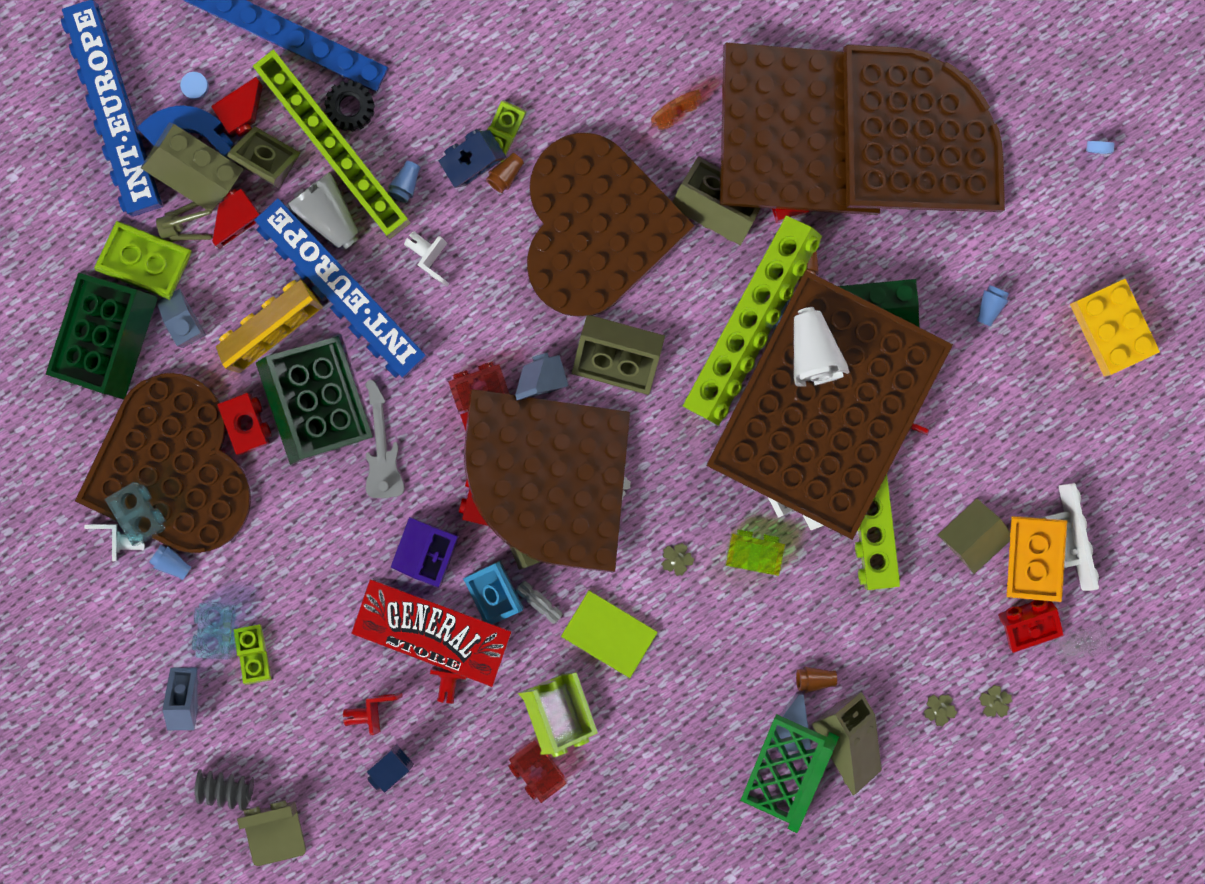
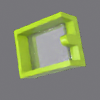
[518,672,598,757]

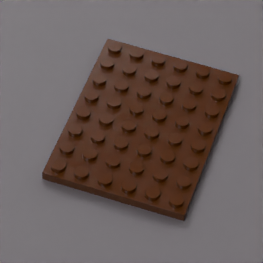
[706,270,953,540]

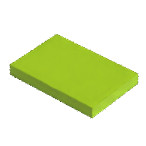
[94,221,192,300]
[561,590,658,678]

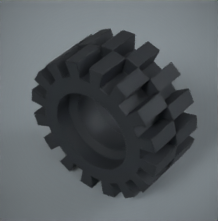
[324,80,375,132]

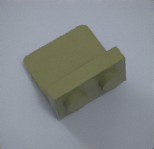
[237,800,306,866]

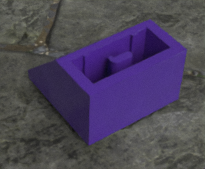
[390,517,460,588]

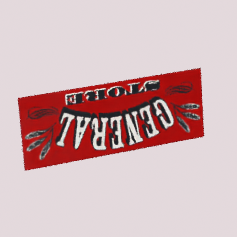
[351,579,511,687]

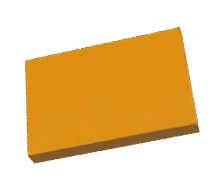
[1006,516,1068,602]

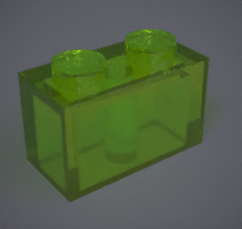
[724,529,785,576]

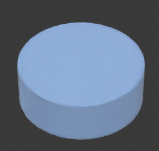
[180,72,209,100]
[1086,141,1115,154]

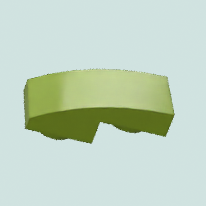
[487,100,527,162]
[234,624,272,685]

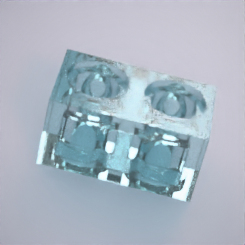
[105,482,166,546]
[192,602,236,660]

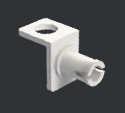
[404,231,449,287]
[84,524,145,561]

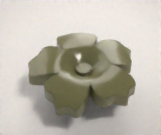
[661,543,694,576]
[979,685,1012,718]
[923,694,957,727]

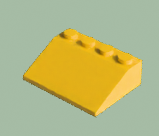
[215,279,324,373]

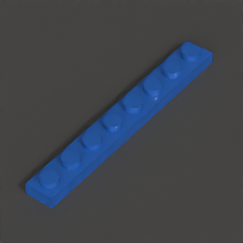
[183,0,388,92]

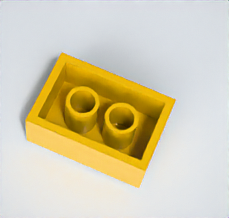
[1070,279,1160,377]

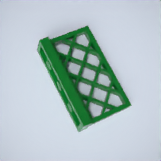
[740,714,840,833]

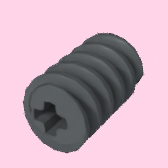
[194,769,254,811]

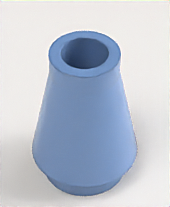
[388,161,420,203]
[976,285,1009,327]
[149,545,191,580]

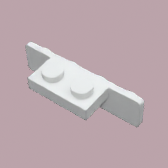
[1040,483,1099,591]

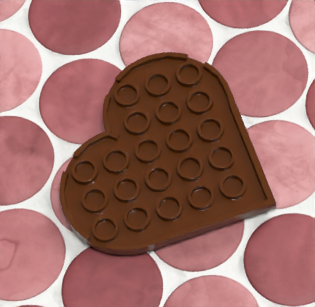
[527,133,696,317]
[75,373,251,553]

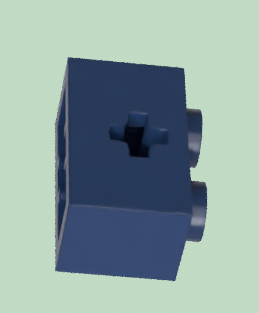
[438,129,507,188]
[367,744,414,793]

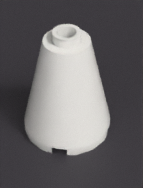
[794,307,849,386]

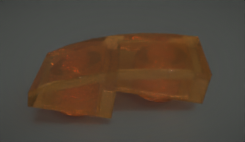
[650,89,702,130]

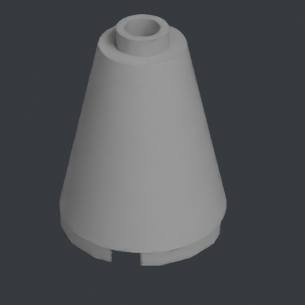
[287,172,359,249]

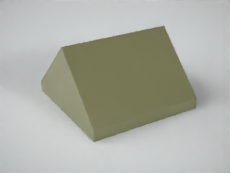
[227,126,300,189]
[937,498,1010,574]

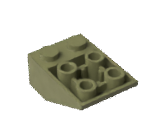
[812,692,882,795]

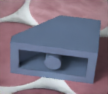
[157,288,206,348]
[515,353,569,400]
[162,668,198,731]
[771,692,811,753]

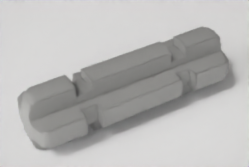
[516,581,563,624]

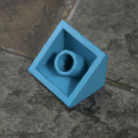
[463,560,524,624]

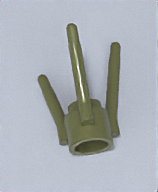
[156,202,212,242]

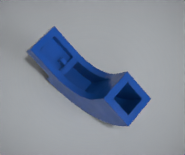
[137,105,234,159]

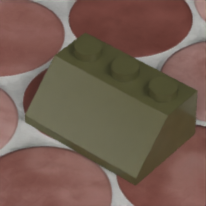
[141,122,243,211]
[672,157,761,246]
[571,315,665,395]

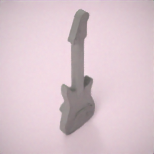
[365,380,405,499]

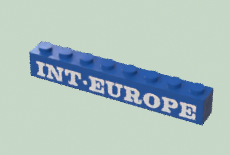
[61,0,163,217]
[254,198,427,379]

